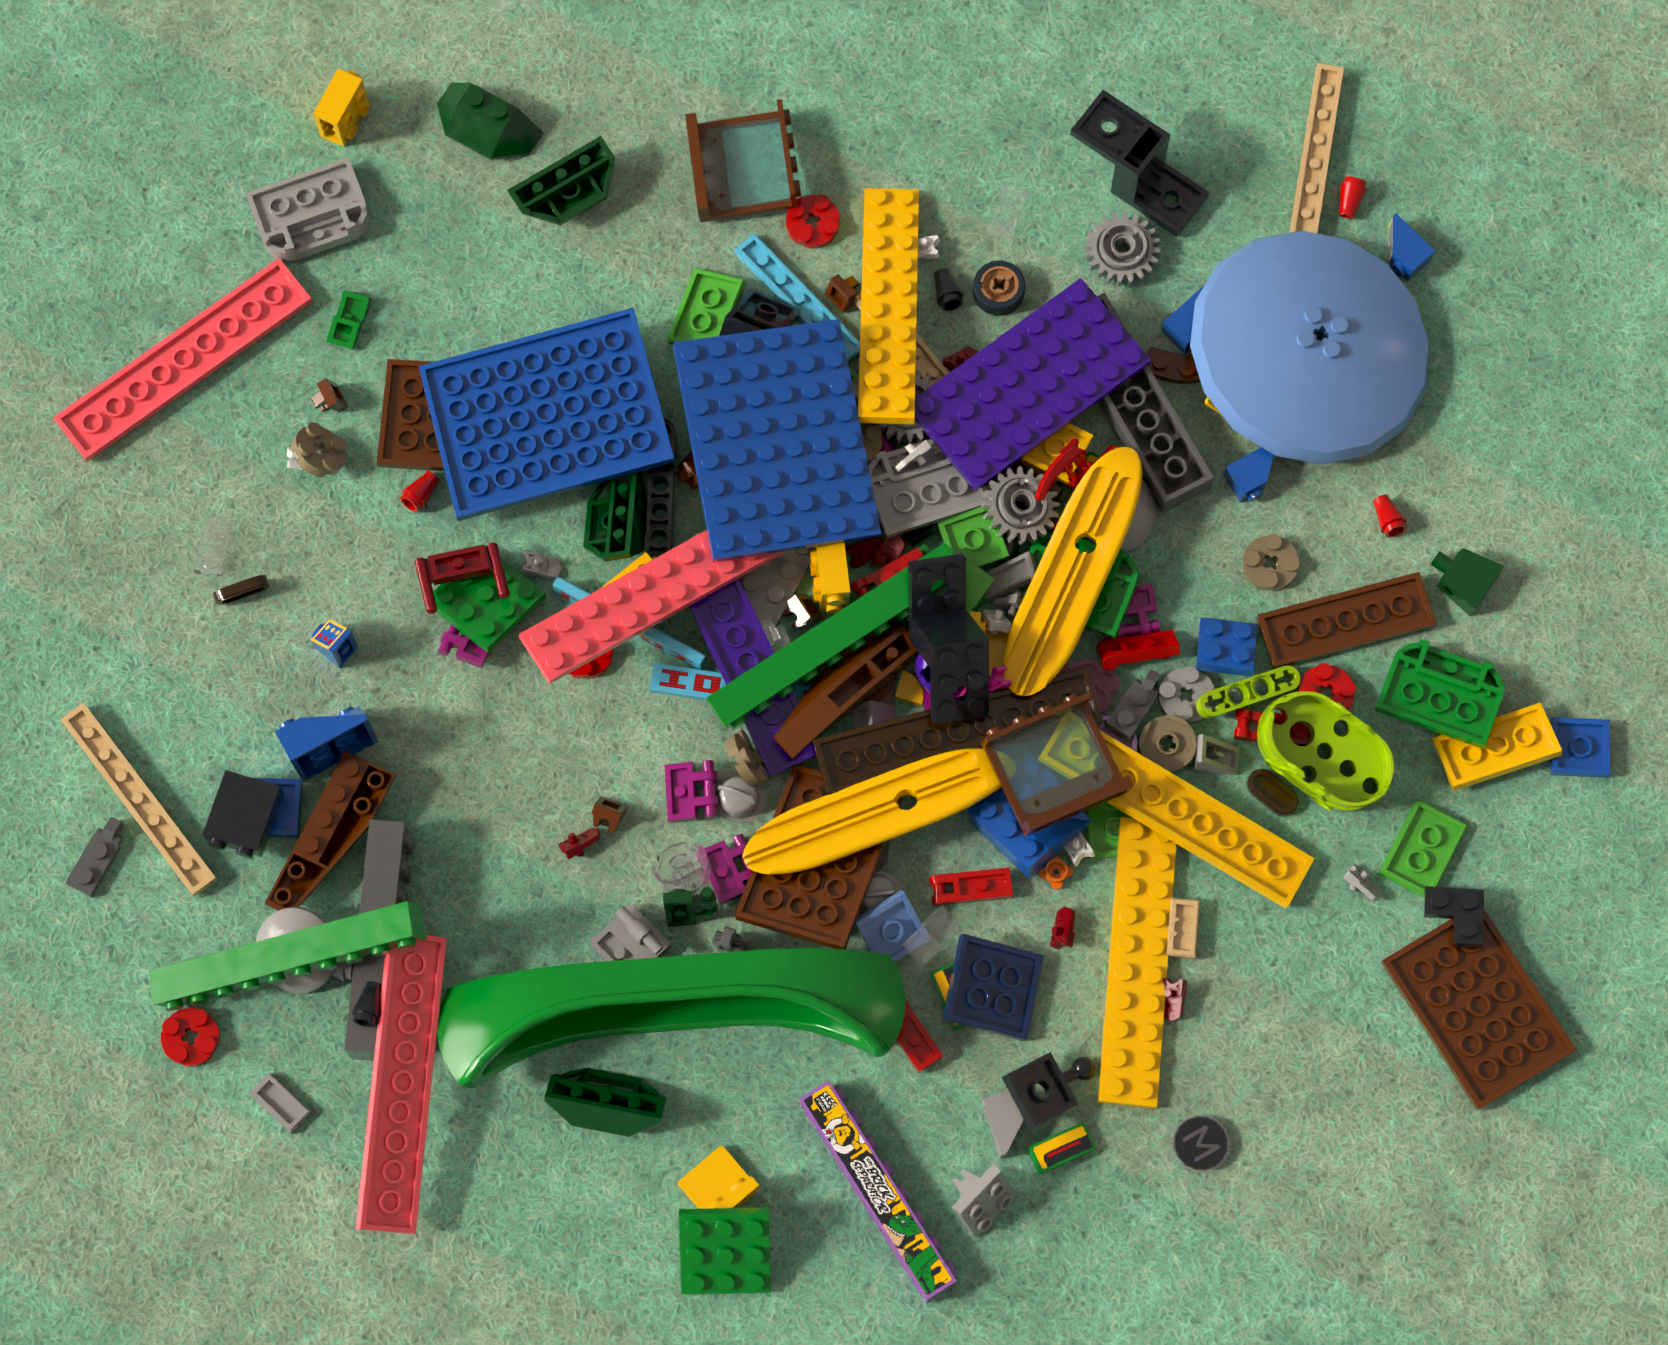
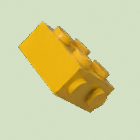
[313,69,370,147]
[809,542,850,614]

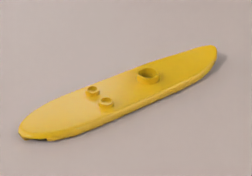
[1003,447,1142,696]
[742,748,1016,875]

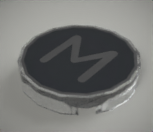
[1171,1114,1230,1174]

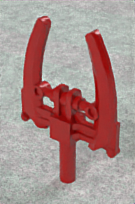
[1035,439,1117,530]

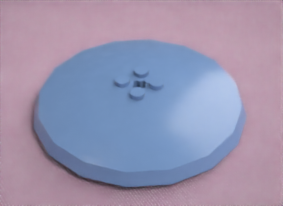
[1190,231,1430,465]

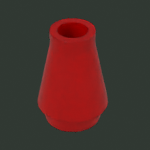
[1338,176,1367,219]
[400,471,440,512]
[1373,494,1407,538]

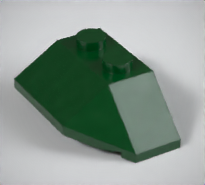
[437,82,543,160]
[507,136,615,226]
[583,471,647,562]
[544,1068,666,1137]

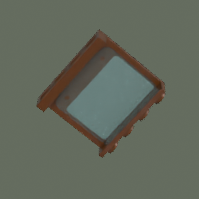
[685,99,802,222]
[981,693,1134,837]

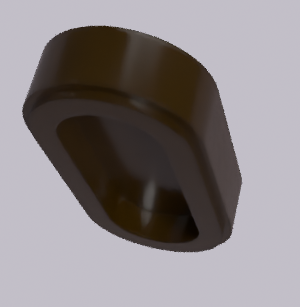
[213,575,270,605]
[1247,769,1299,817]

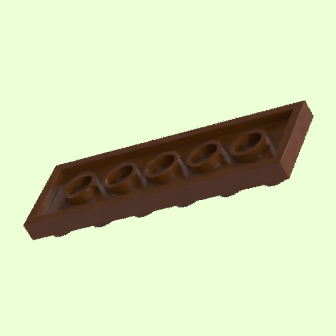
[1256,572,1437,669]

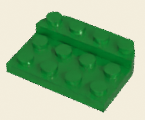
[1012,532,1140,639]
[1375,640,1505,749]

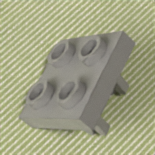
[952,1164,1016,1237]

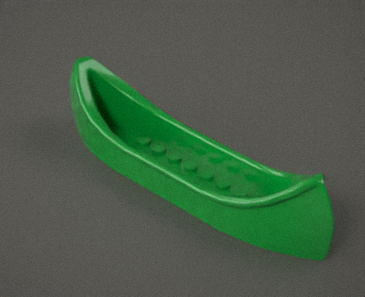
[437,948,905,1088]

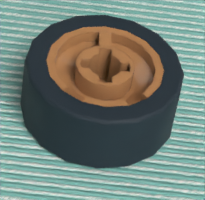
[973,260,1025,316]

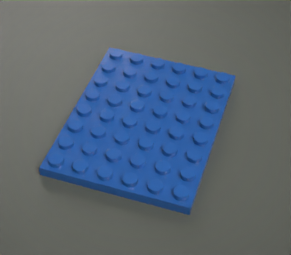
[419,307,675,521]
[673,319,881,562]

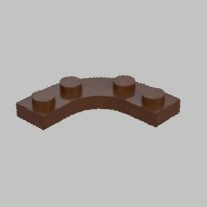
[1148,346,1201,384]

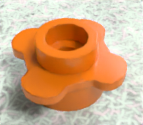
[1038,855,1073,889]

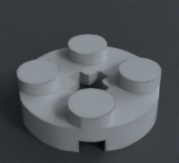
[1158,666,1215,724]

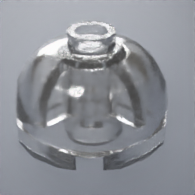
[652,842,712,895]

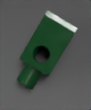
[1430,548,1504,616]

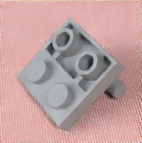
[589,903,671,961]

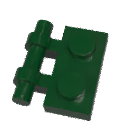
[663,887,718,927]

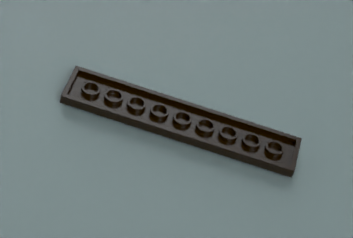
[812,668,1103,795]

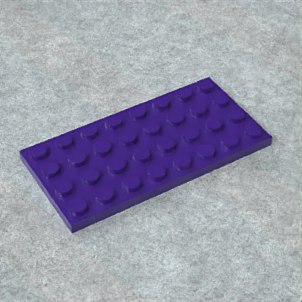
[915,278,1151,492]

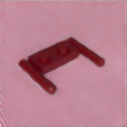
[414,542,510,614]

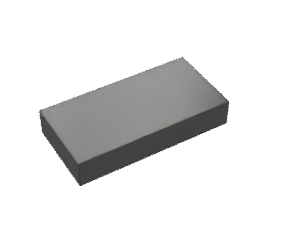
[986,551,1037,602]
[249,1072,312,1134]

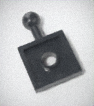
[1002,1052,1095,1130]

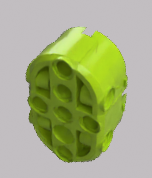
[1257,691,1394,812]

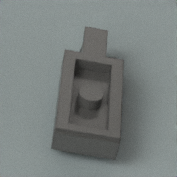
[1104,669,1161,742]
[65,817,124,898]
[712,926,747,952]

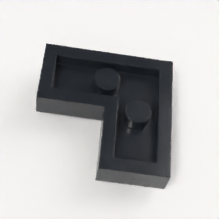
[1424,886,1484,948]

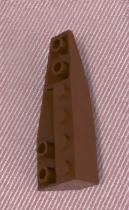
[773,622,919,759]
[264,751,396,911]

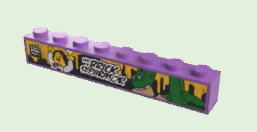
[799,1080,958,1303]

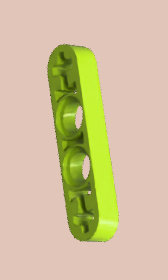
[1196,665,1300,719]

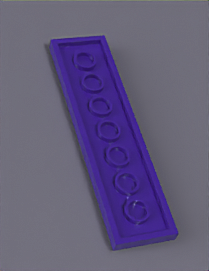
[688,578,816,777]

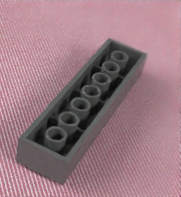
[1097,292,1214,513]
[344,819,415,1061]

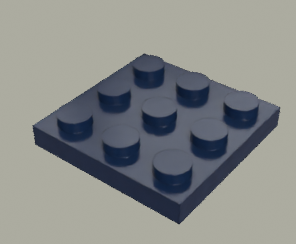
[942,933,1044,1041]

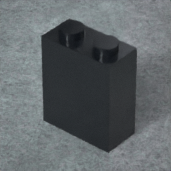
[202,770,284,859]

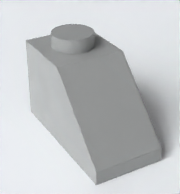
[982,1091,1024,1159]

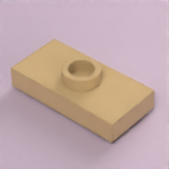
[1166,898,1200,959]

